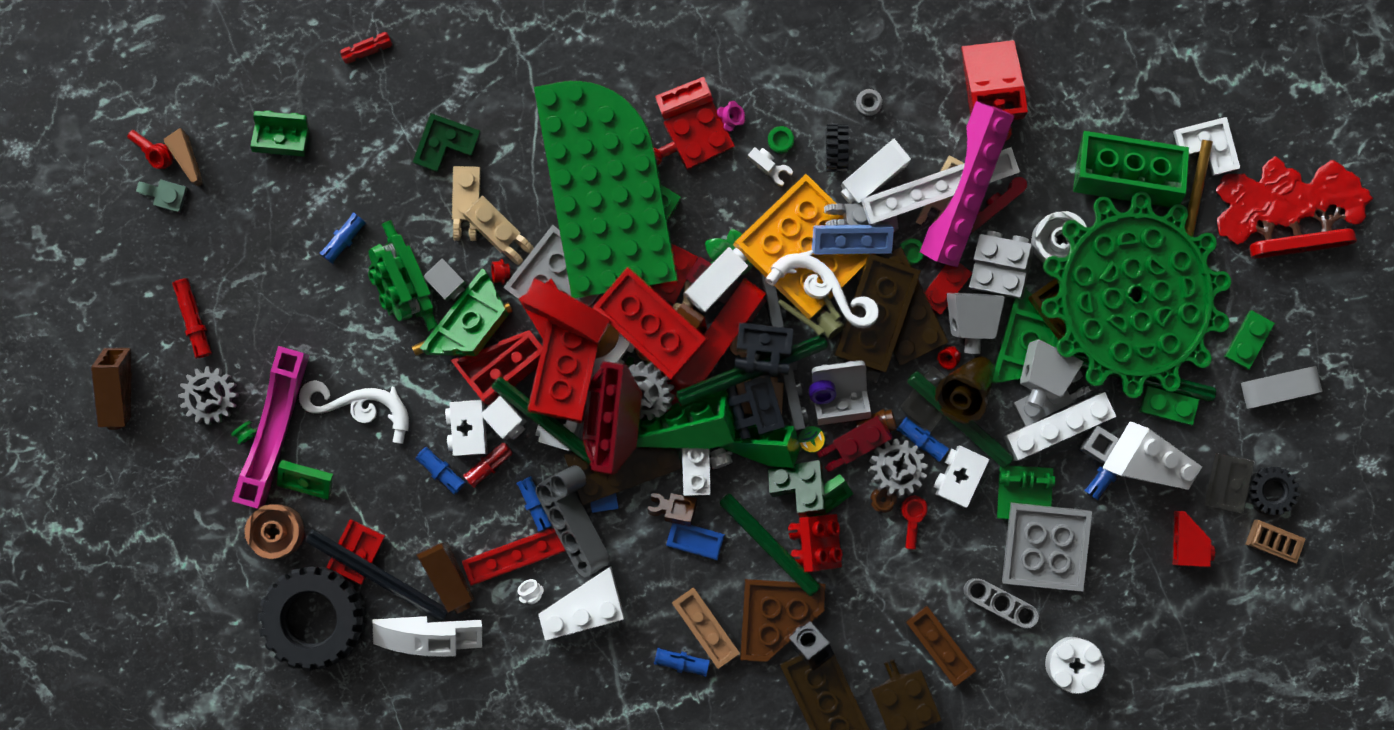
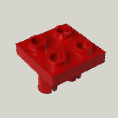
[788,514,842,572]

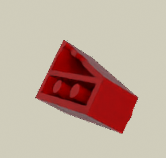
[451,330,542,407]

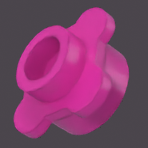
[717,101,745,132]

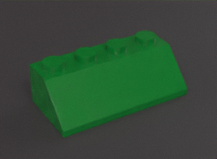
[1073,131,1189,207]

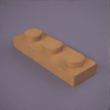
[672,587,740,669]

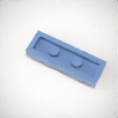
[812,225,894,254]

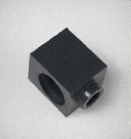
[789,622,834,671]

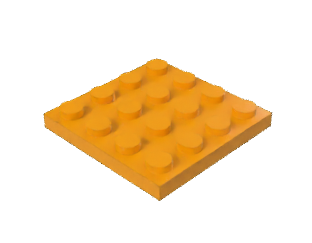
[733,174,875,320]

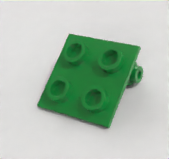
[997,465,1055,519]

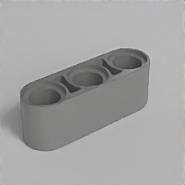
[1241,366,1323,409]
[964,578,1039,628]

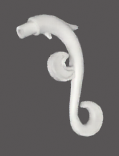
[766,250,879,328]
[299,380,409,444]

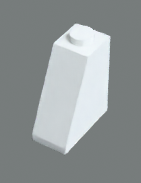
[841,139,911,204]
[683,247,748,312]

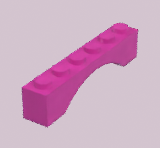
[920,101,1014,267]
[232,346,310,509]

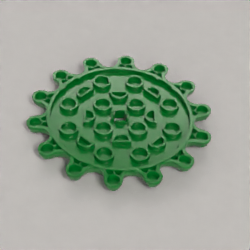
[1041,191,1231,398]

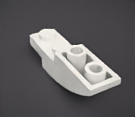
[372,616,482,656]

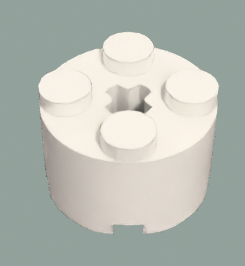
[1031,211,1087,263]
[1045,637,1104,693]

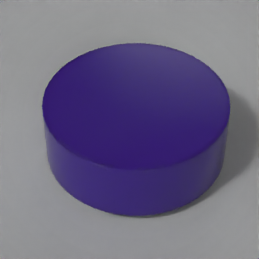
[809,380,836,404]

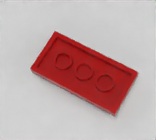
[592,267,708,380]
[528,319,599,423]

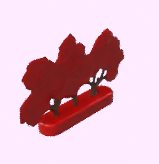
[1216,156,1373,259]

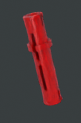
[172,278,212,359]

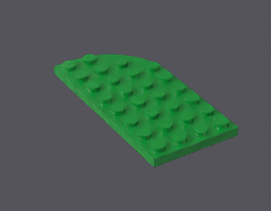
[534,81,678,298]

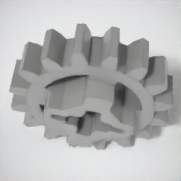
[628,361,675,420]
[178,366,239,425]
[868,439,928,498]

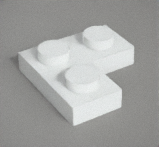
[1173,117,1240,176]

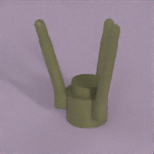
[778,283,844,339]

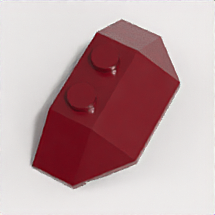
[582,362,642,474]

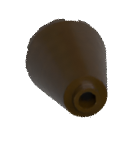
[935,356,995,423]

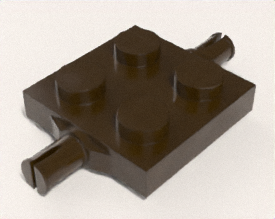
[871,659,941,730]

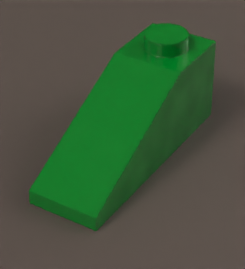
[720,425,800,468]

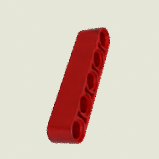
[669,278,766,391]

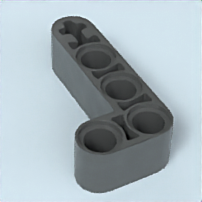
[536,465,610,577]

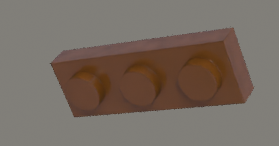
[905,606,976,687]

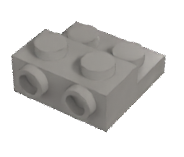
[969,231,1034,300]

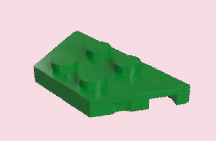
[420,269,509,356]
[992,287,1059,383]

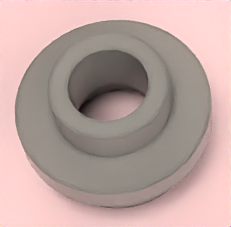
[856,89,882,116]

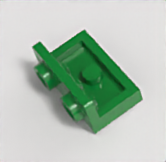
[250,111,310,157]

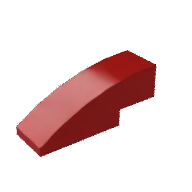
[522,278,611,344]

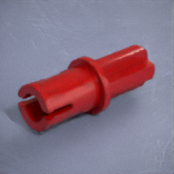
[463,442,513,488]

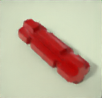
[340,32,392,64]

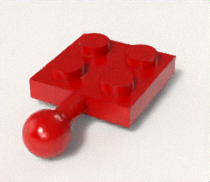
[654,101,734,170]

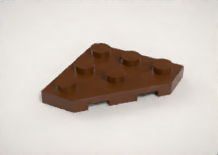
[740,579,826,662]

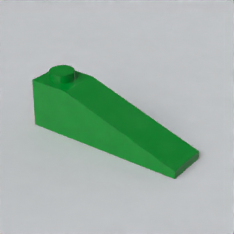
[637,389,735,449]

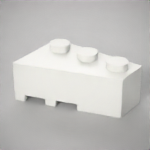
[1102,422,1202,490]
[538,566,625,640]

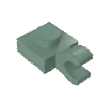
[136,179,188,213]

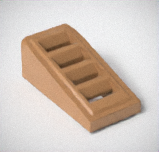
[164,128,203,186]
[1245,520,1305,564]

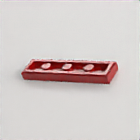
[462,528,566,586]

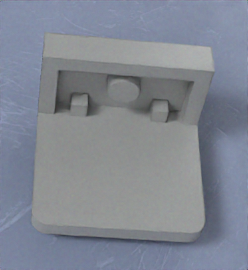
[812,361,871,425]

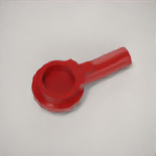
[127,130,173,169]
[901,495,928,549]

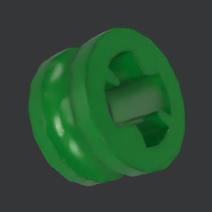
[231,420,257,446]

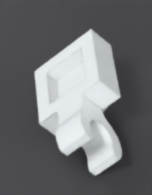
[747,147,793,187]

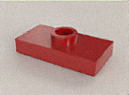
[655,77,713,120]

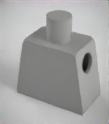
[947,293,1004,354]
[1020,340,1084,409]

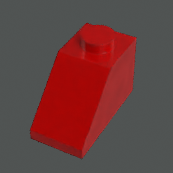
[1172,511,1215,567]

